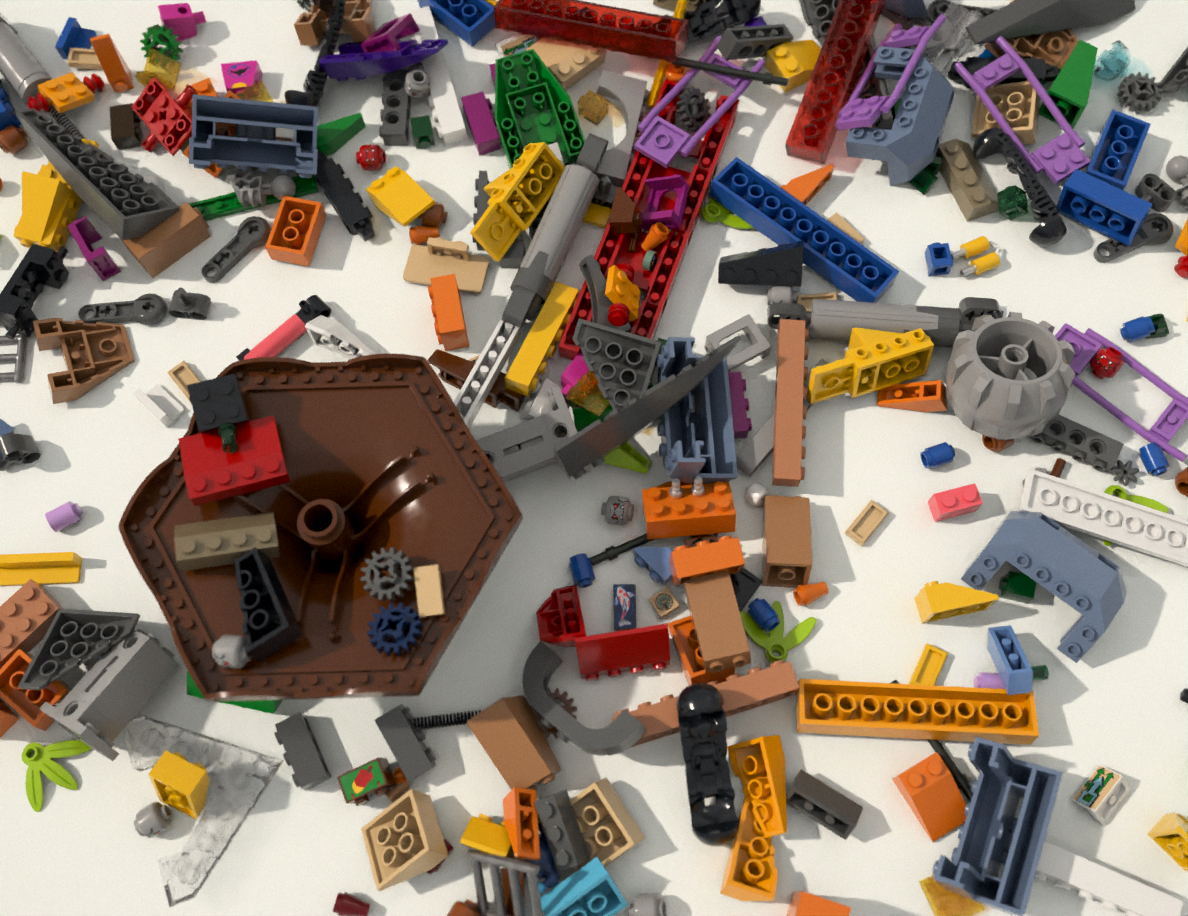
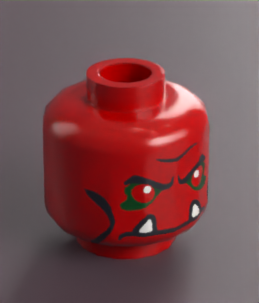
[356,144,386,171]
[1090,346,1124,379]

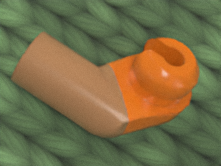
[385,767,409,803]

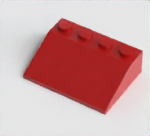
[179,415,291,506]
[575,624,671,681]

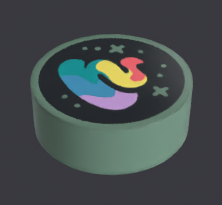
[642,250,658,272]

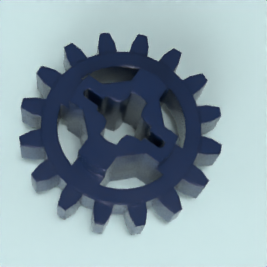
[367,602,423,657]

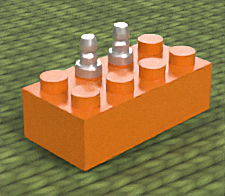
[642,476,736,540]

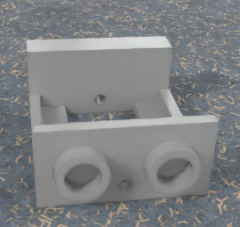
[704,314,771,373]

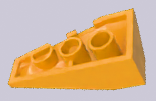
[727,735,787,837]
[720,796,778,901]

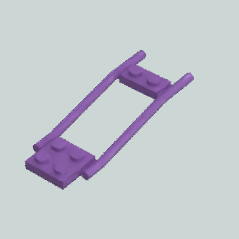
[835,14,946,130]
[634,36,766,168]
[954,36,1090,185]
[1055,323,1188,462]

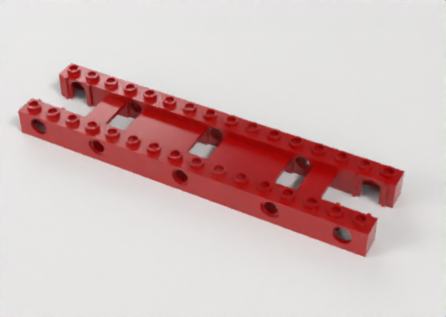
[558,79,740,361]

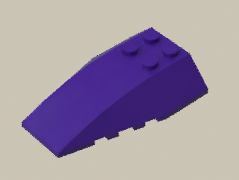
[319,40,448,81]

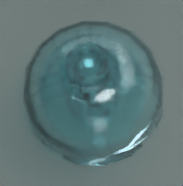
[1093,40,1131,81]

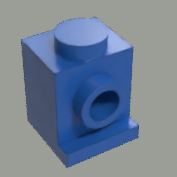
[924,242,953,276]

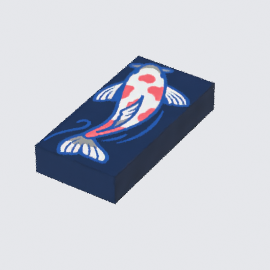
[613,584,636,630]

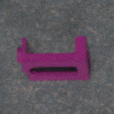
[361,13,420,53]
[640,175,689,232]
[67,216,121,281]

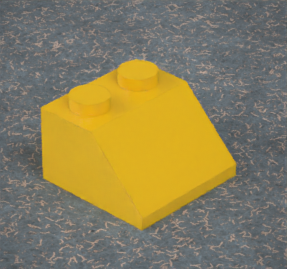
[460,814,513,858]

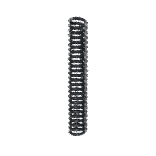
[413,709,481,730]

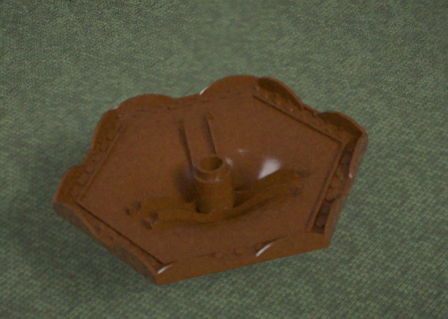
[118,354,523,702]

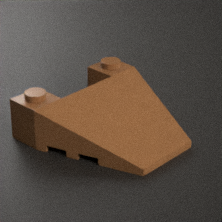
[294,0,376,47]
[984,0,1079,71]
[33,318,134,404]

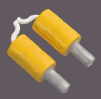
[951,236,1001,277]

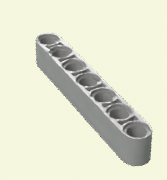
[736,359,829,477]

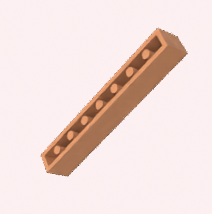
[772,319,809,487]

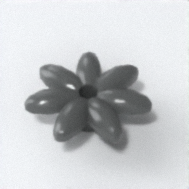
[1110,460,1139,486]

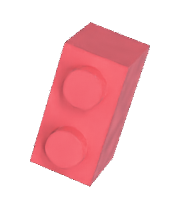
[927,483,983,522]

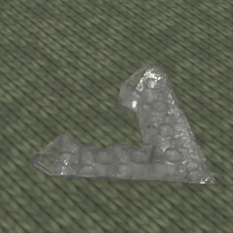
[123,715,284,907]

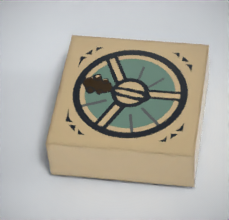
[649,587,680,619]

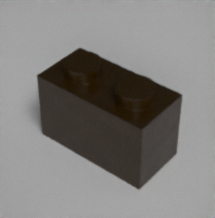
[109,103,143,150]

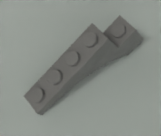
[472,171,526,268]
[579,255,631,357]

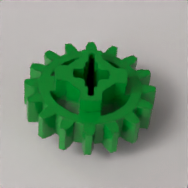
[140,24,183,68]

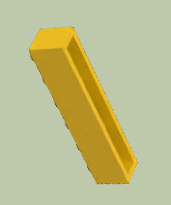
[505,282,579,397]

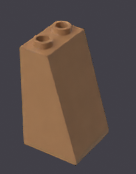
[121,203,211,278]
[762,495,812,588]
[684,571,751,673]
[466,695,562,791]

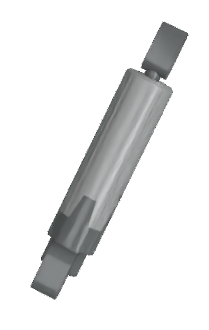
[501,133,609,328]
[767,297,1003,348]

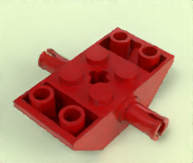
[131,77,198,156]

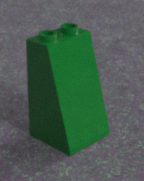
[1039,40,1098,128]

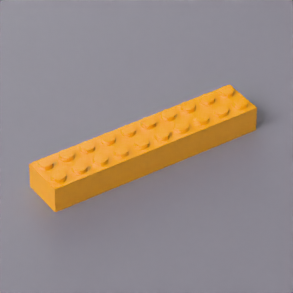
[796,679,1039,745]

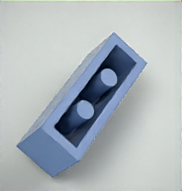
[987,625,1033,695]

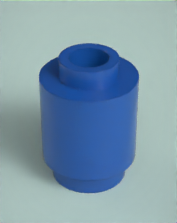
[1120,316,1155,343]
[920,442,955,469]
[1139,442,1170,476]
[569,553,596,588]
[747,598,780,632]

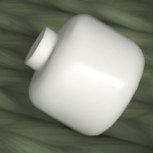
[745,482,770,507]

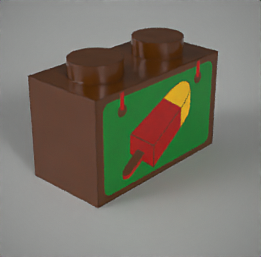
[337,757,396,806]

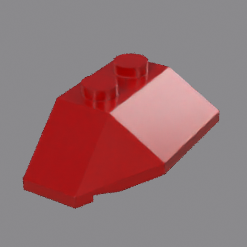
[536,585,586,648]

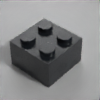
[187,374,250,433]

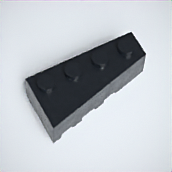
[718,240,804,287]
[234,547,303,662]

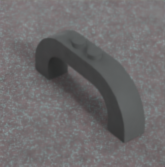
[522,641,647,756]

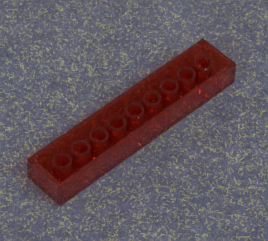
[494,0,689,63]
[785,0,886,165]

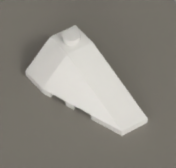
[305,315,375,359]

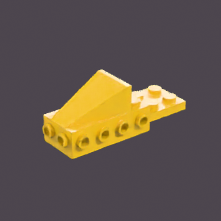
[13,138,99,252]
[470,142,565,261]
[806,328,934,404]

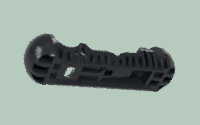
[284,0,346,107]
[633,0,761,57]
[973,127,1067,246]
[676,683,739,847]

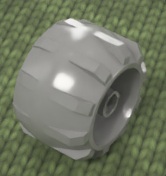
[944,312,1075,440]

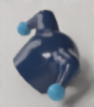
[524,822,560,894]

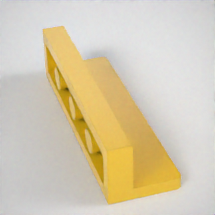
[0,552,82,586]

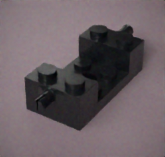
[0,243,69,340]

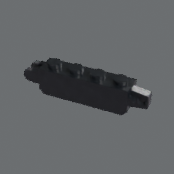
[948,57,1059,89]
[315,151,375,241]

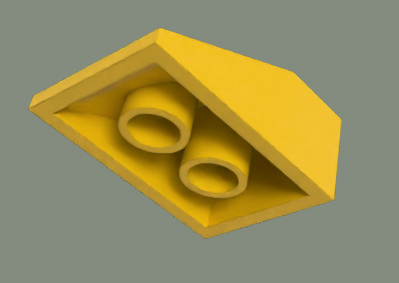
[765,39,834,93]
[365,166,435,227]
[914,581,999,624]
[148,750,210,822]
[1147,812,1188,871]

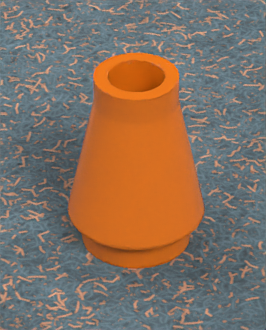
[641,222,669,252]
[409,225,439,245]
[793,582,828,606]

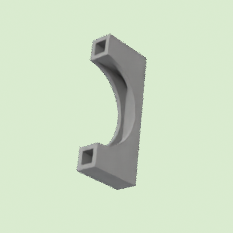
[595,70,649,188]

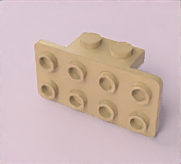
[403,237,489,294]

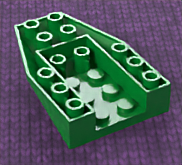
[495,49,585,169]

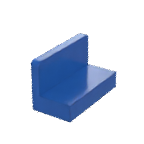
[55,17,96,60]

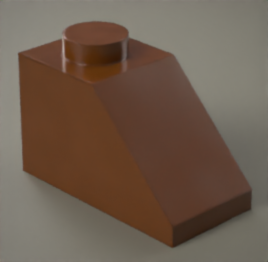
[608,187,643,233]

